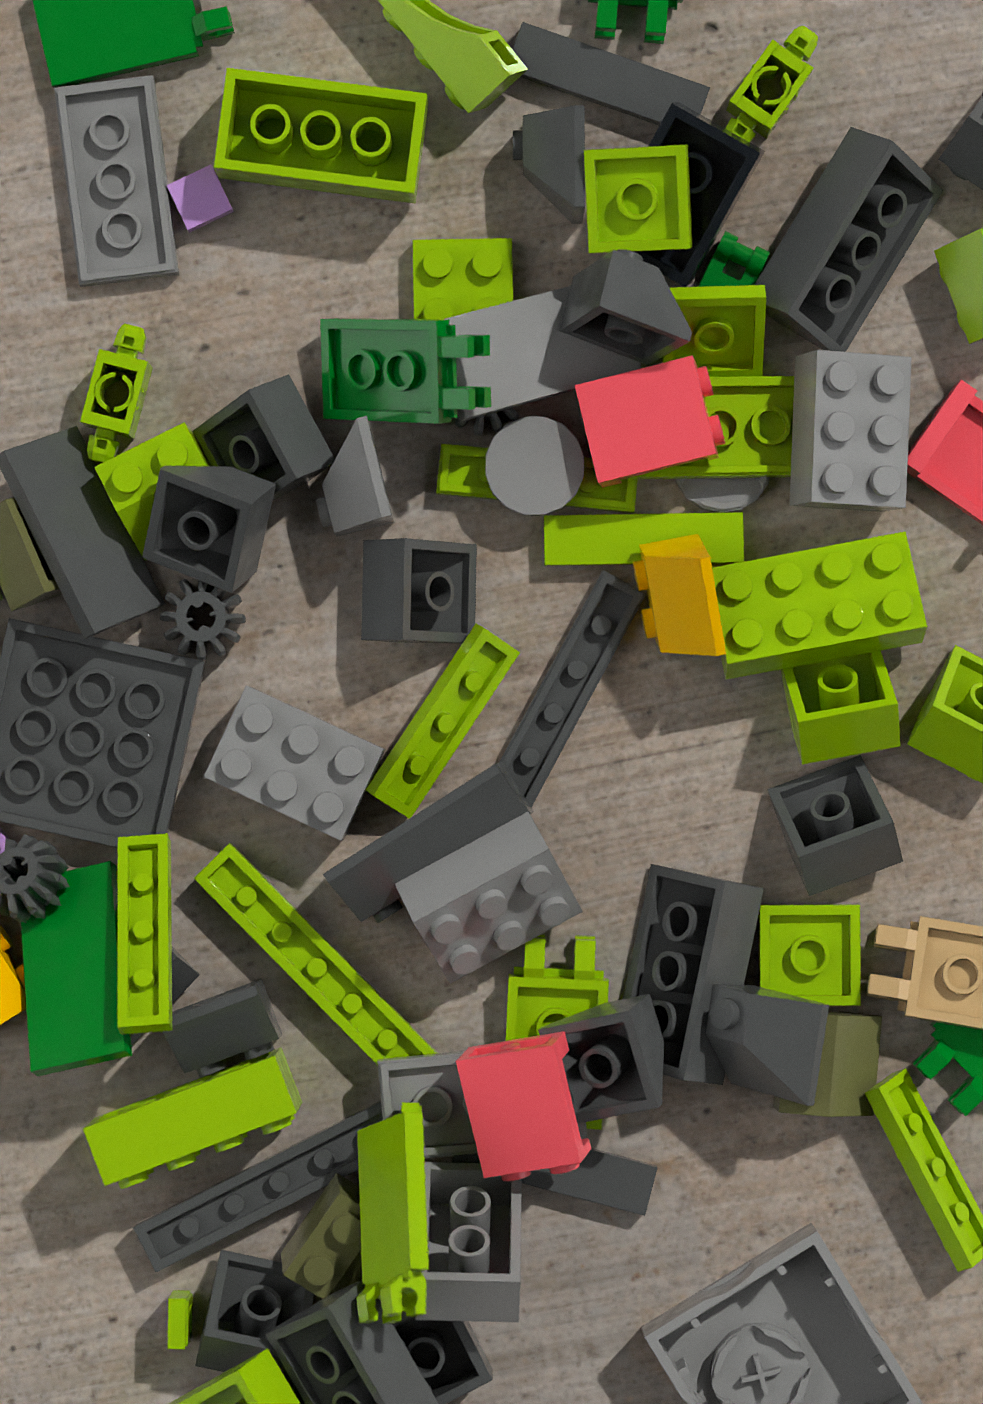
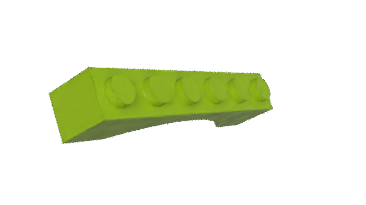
[378,0,528,114]

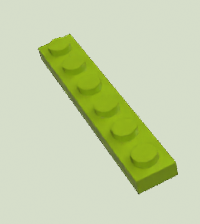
[194,843,439,1065]

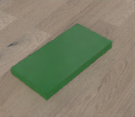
[21,861,132,1076]

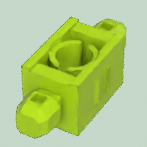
[725,25,818,142]
[80,324,153,463]

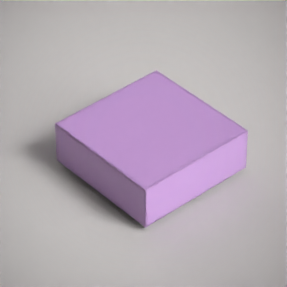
[166,164,234,233]

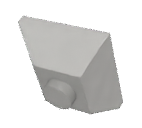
[316,416,394,537]

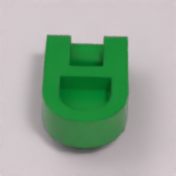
[699,231,770,287]

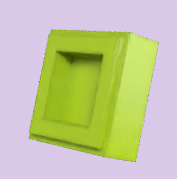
[167,1290,193,1349]

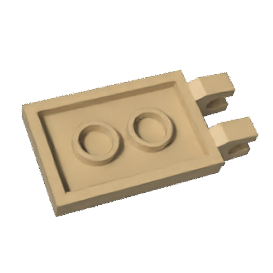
[866,916,983,1030]

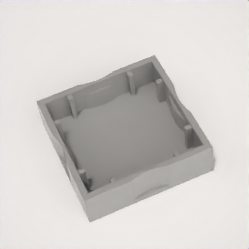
[641,1223,923,1404]

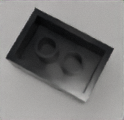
[633,102,765,287]

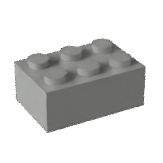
[790,350,912,512]
[204,685,385,841]
[395,811,583,984]
[416,1162,522,1322]

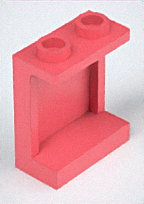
[575,355,725,488]
[907,380,983,525]
[456,1031,591,1181]

